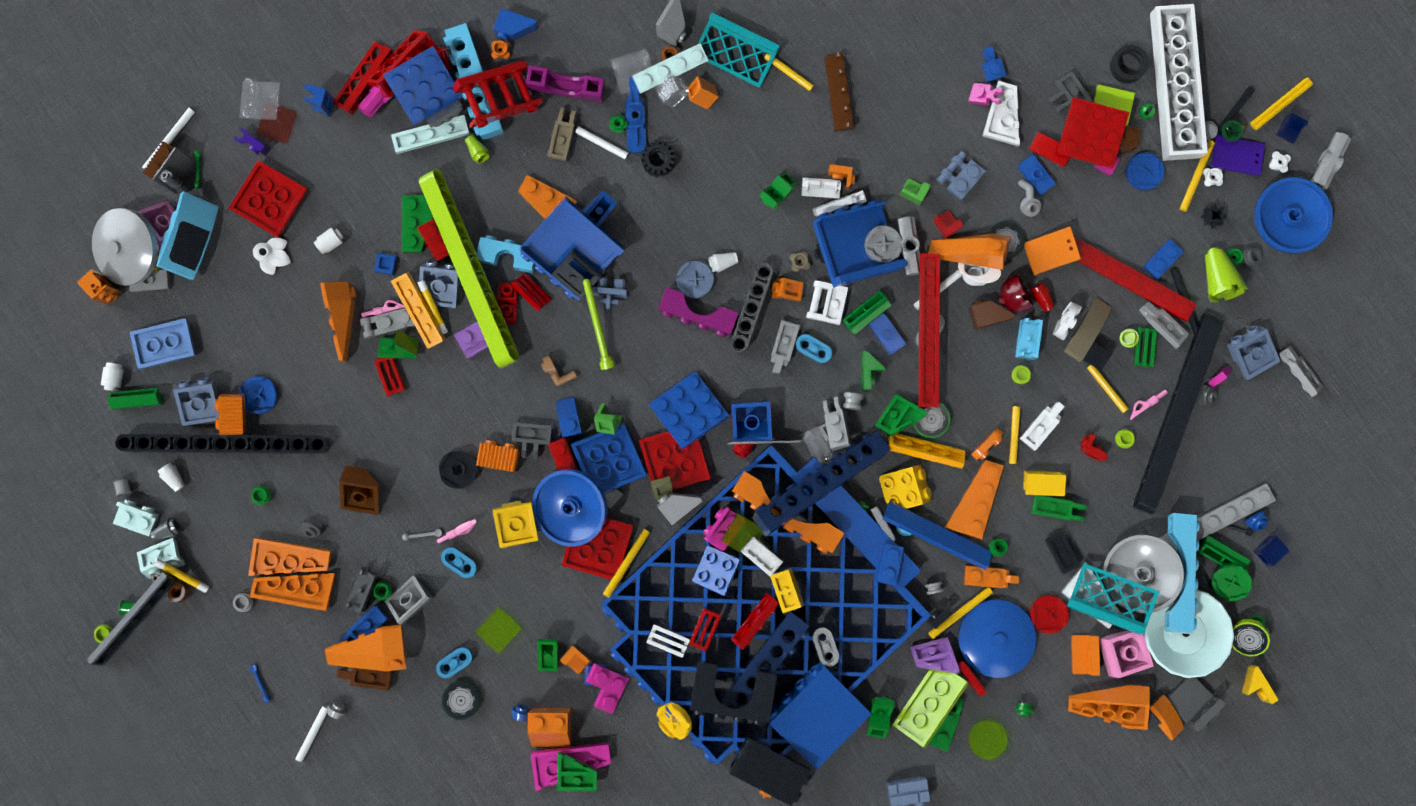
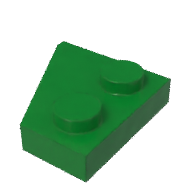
[875,394,928,437]
[557,752,597,791]

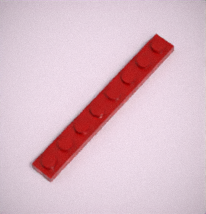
[1067,237,1197,322]
[918,253,940,407]

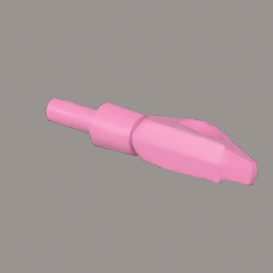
[361,300,405,317]
[1130,390,1168,420]
[437,519,477,544]

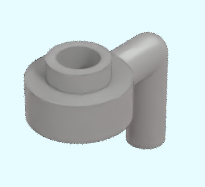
[1018,179,1041,217]

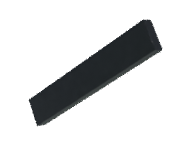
[87,572,178,666]

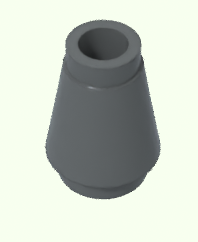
[150,518,182,541]

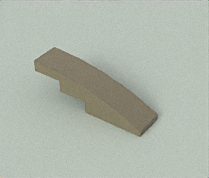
[1064,297,1112,362]

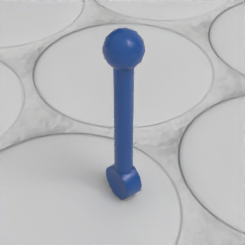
[250,665,271,703]

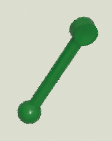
[194,150,201,189]

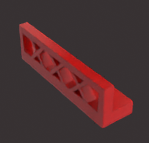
[366,30,438,98]
[332,41,393,116]

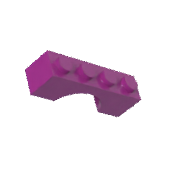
[525,65,605,103]
[659,287,738,338]

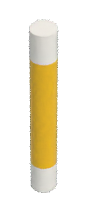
[417,280,448,334]
[153,558,209,593]

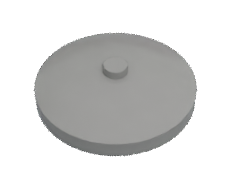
[92,208,158,285]
[1103,535,1184,613]

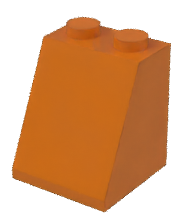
[528,707,572,748]

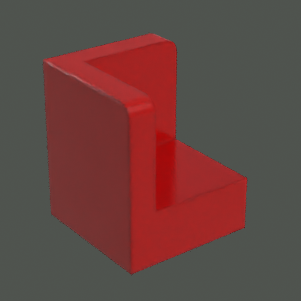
[932,210,964,239]

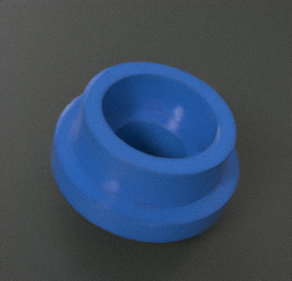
[511,704,530,721]

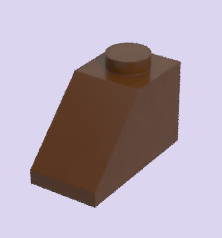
[968,299,1015,330]

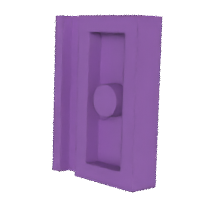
[454,322,488,359]

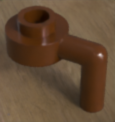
[152,574,189,603]

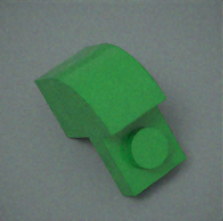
[759,171,799,210]
[866,697,894,739]

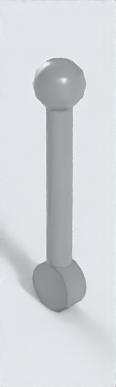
[402,529,443,541]

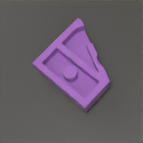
[910,637,959,674]

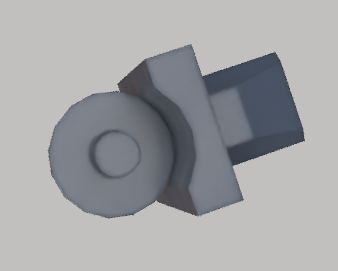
[592,278,627,309]

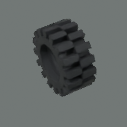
[641,140,675,177]

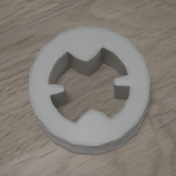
[925,581,944,594]

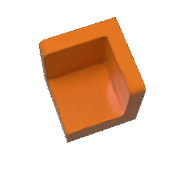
[686,76,719,109]
[560,644,591,674]

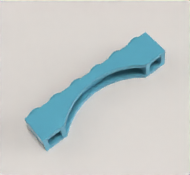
[1165,513,1200,634]

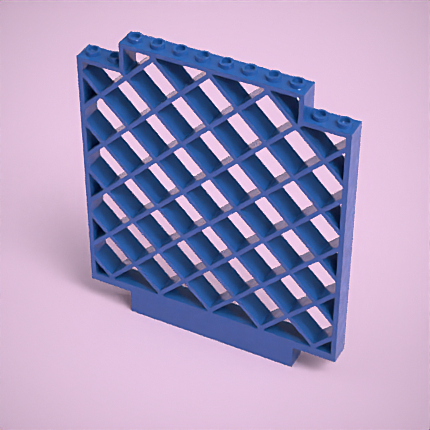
[601,445,931,765]

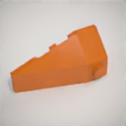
[928,234,1011,270]
[320,281,357,363]
[325,625,406,671]
[1068,685,1150,730]

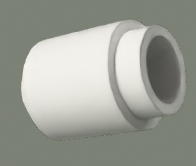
[314,227,344,254]
[101,363,124,391]

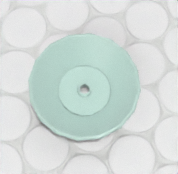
[1145,590,1234,678]

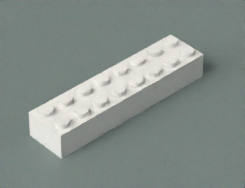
[1150,4,1208,161]

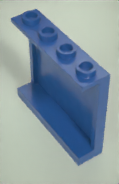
[520,196,624,301]
[812,200,907,288]
[769,662,871,770]

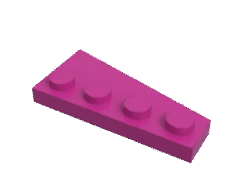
[531,742,611,792]

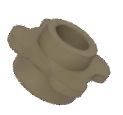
[790,251,810,272]

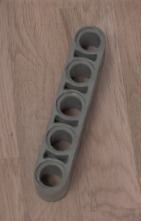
[731,263,773,354]

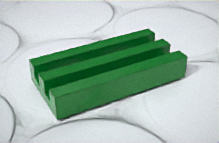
[1133,327,1157,368]

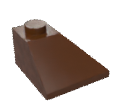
[339,466,380,515]

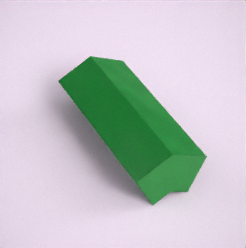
[843,291,891,335]
[107,388,163,410]
[1199,536,1251,569]

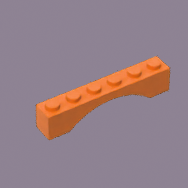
[732,471,844,554]

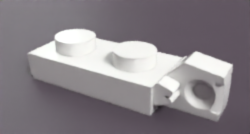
[812,190,867,216]
[1019,402,1064,451]

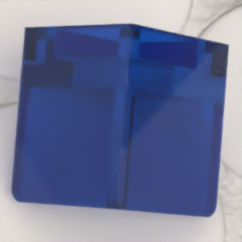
[1276,113,1309,144]
[1253,536,1289,566]

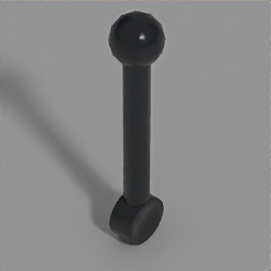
[1226,524,1253,536]

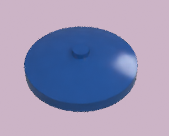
[1254,177,1333,254]
[532,469,608,547]
[958,599,1036,678]

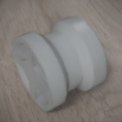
[843,392,863,410]

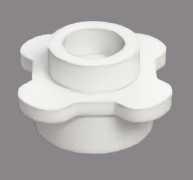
[1269,151,1291,173]
[1203,168,1223,187]

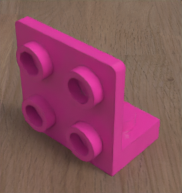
[703,506,745,552]

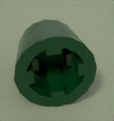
[1221,120,1245,142]

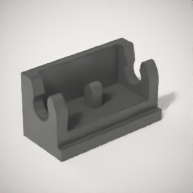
[346,569,380,613]

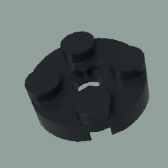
[439,450,478,489]

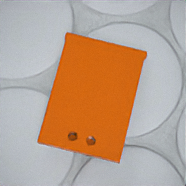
[1023,226,1081,276]

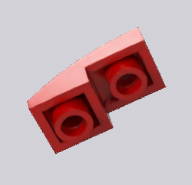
[1029,132,1070,168]
[497,282,518,324]

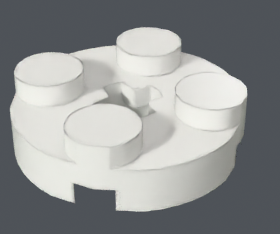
[1053,302,1082,340]

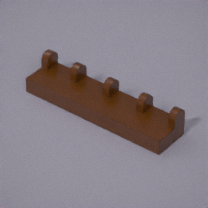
[824,52,854,132]

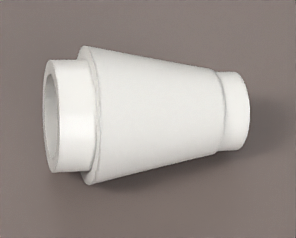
[709,252,738,273]
[158,462,185,492]

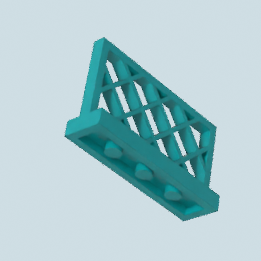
[698,13,780,88]
[1067,563,1160,636]

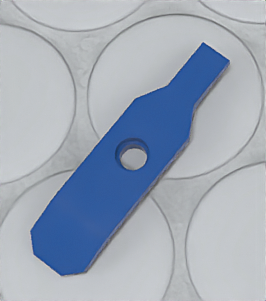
[625,78,646,153]

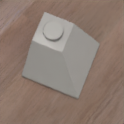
[656,0,687,47]
[656,493,702,525]

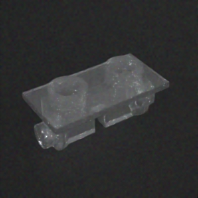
[802,426,833,464]

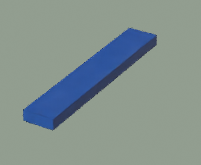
[882,502,992,570]

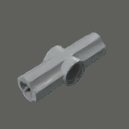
[1311,132,1351,190]
[897,216,920,276]

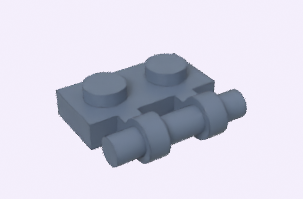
[937,151,986,201]

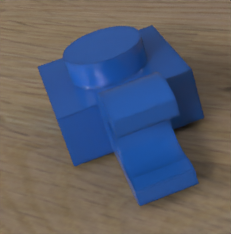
[981,46,1006,83]

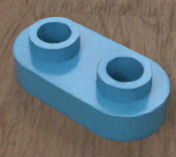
[796,334,832,364]
[441,547,477,578]
[436,647,473,678]

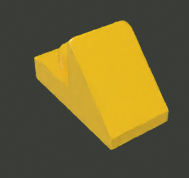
[1242,665,1279,704]

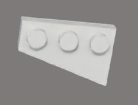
[982,81,1020,147]
[1061,562,1121,628]

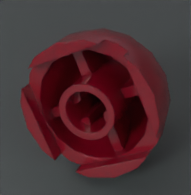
[999,273,1034,313]

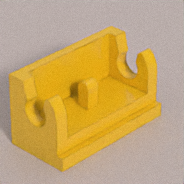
[1023,470,1066,496]
[770,568,804,613]

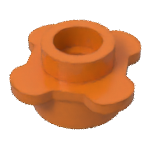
[491,41,510,59]

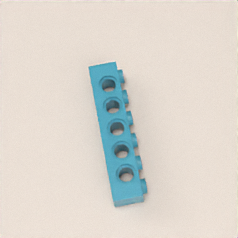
[443,23,504,140]

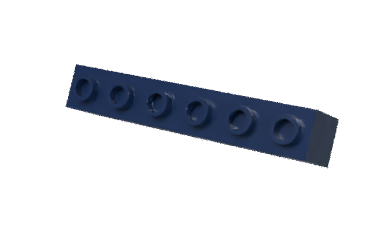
[720,611,809,718]

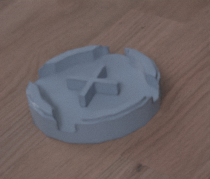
[676,261,714,299]

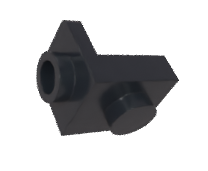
[927,609,954,636]

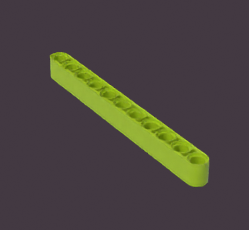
[419,169,519,368]

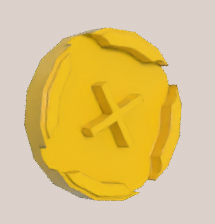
[657,702,692,740]

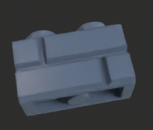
[886,775,930,806]

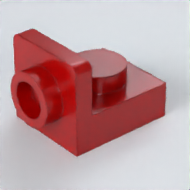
[1079,433,1108,462]

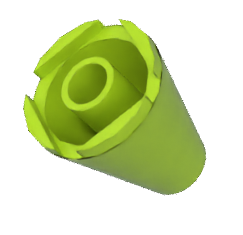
[1205,247,1248,303]

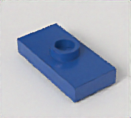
[1017,154,1056,196]
[868,313,906,355]

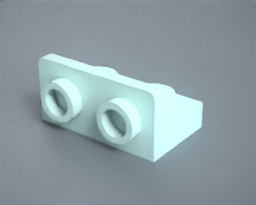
[113,499,159,536]
[137,538,185,579]

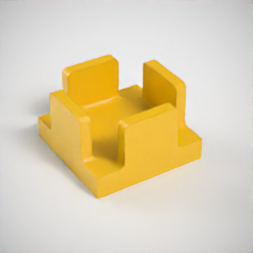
[492,501,538,548]

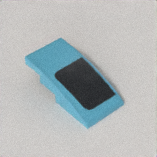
[156,192,219,280]

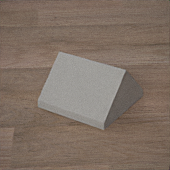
[385,575,434,625]

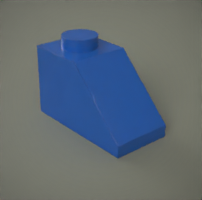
[493,8,538,41]
[583,190,617,225]
[556,397,583,438]

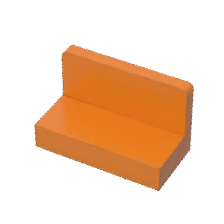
[1071,635,1100,676]

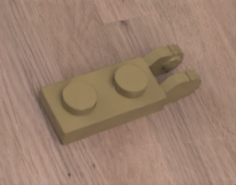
[547,107,577,162]

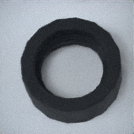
[1110,45,1149,84]

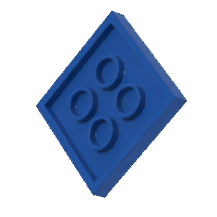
[383,46,463,125]
[649,371,729,450]
[570,423,647,494]

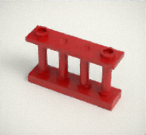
[452,60,543,128]

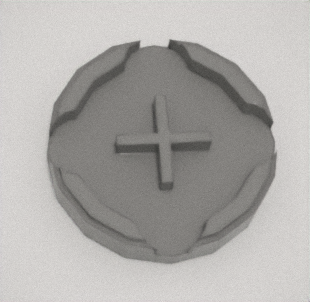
[864,225,902,264]

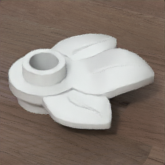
[253,238,291,275]

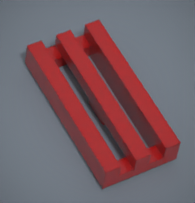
[511,273,552,312]
[374,358,406,397]
[689,608,722,652]
[957,660,987,696]

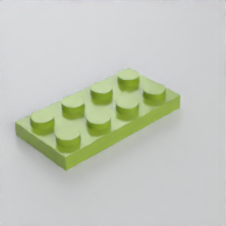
[893,669,969,748]

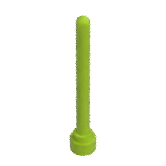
[583,279,616,370]

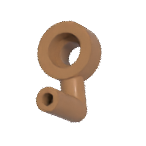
[540,355,577,386]

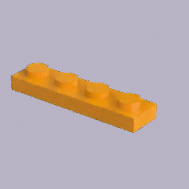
[391,272,446,349]
[888,434,965,469]

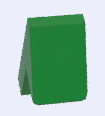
[378,330,419,358]
[861,351,886,391]
[537,639,559,672]

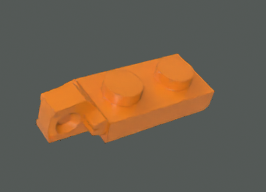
[964,566,1019,588]

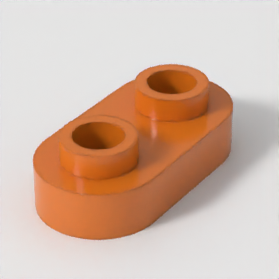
[971,428,1003,460]

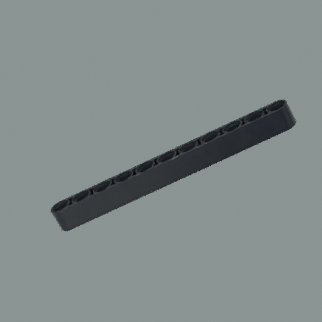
[1133,313,1223,514]
[115,434,330,454]

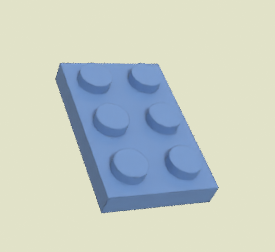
[130,318,196,370]

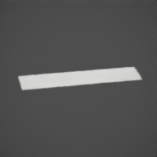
[728,441,801,444]

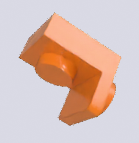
[828,164,855,190]
[772,278,803,302]

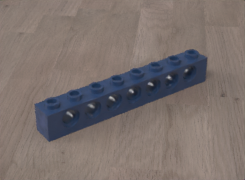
[752,431,891,537]

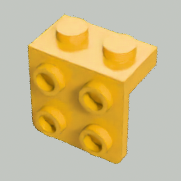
[879,465,932,509]

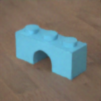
[477,235,535,274]

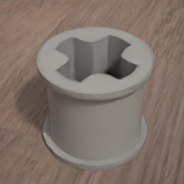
[113,479,132,496]

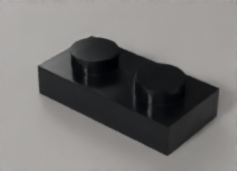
[1044,531,1081,574]

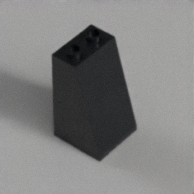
[729,733,812,806]

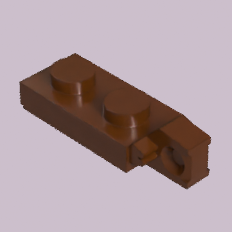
[336,667,393,691]

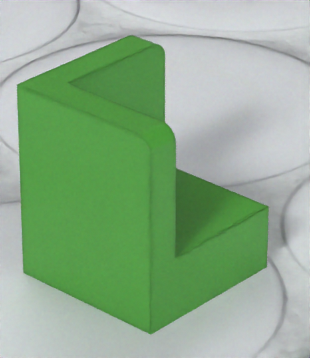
[900,179,931,205]
[594,403,622,435]

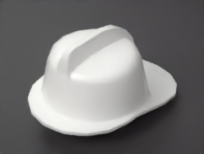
[958,263,1001,286]

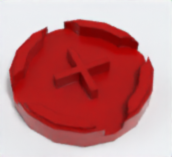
[1029,595,1069,634]

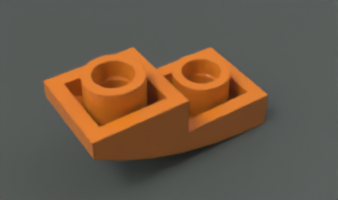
[1150,694,1184,741]

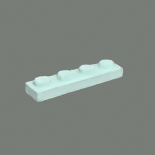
[632,43,708,93]
[391,115,470,154]

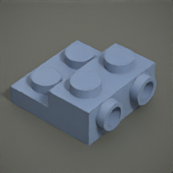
[419,260,460,308]
[1227,326,1280,380]
[173,377,219,426]

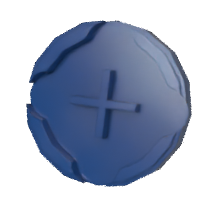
[1125,152,1165,191]
[239,376,278,414]

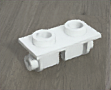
[802,178,841,198]

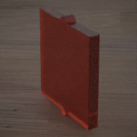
[256,103,296,144]

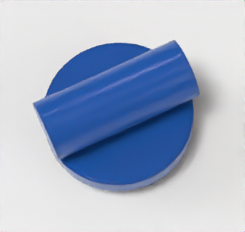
[1245,511,1268,531]

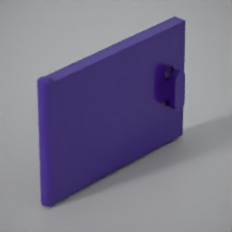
[1211,135,1265,176]

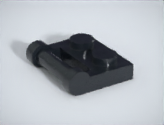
[551,248,603,299]

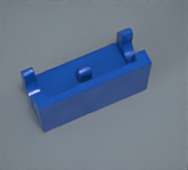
[304,84,334,117]

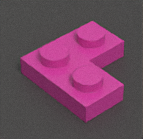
[586,663,629,714]

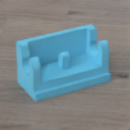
[1015,318,1043,360]

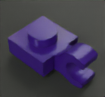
[234,128,270,156]

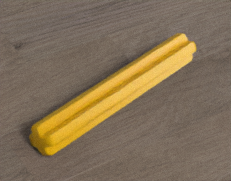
[1250,77,1313,130]

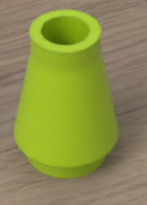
[465,135,490,164]

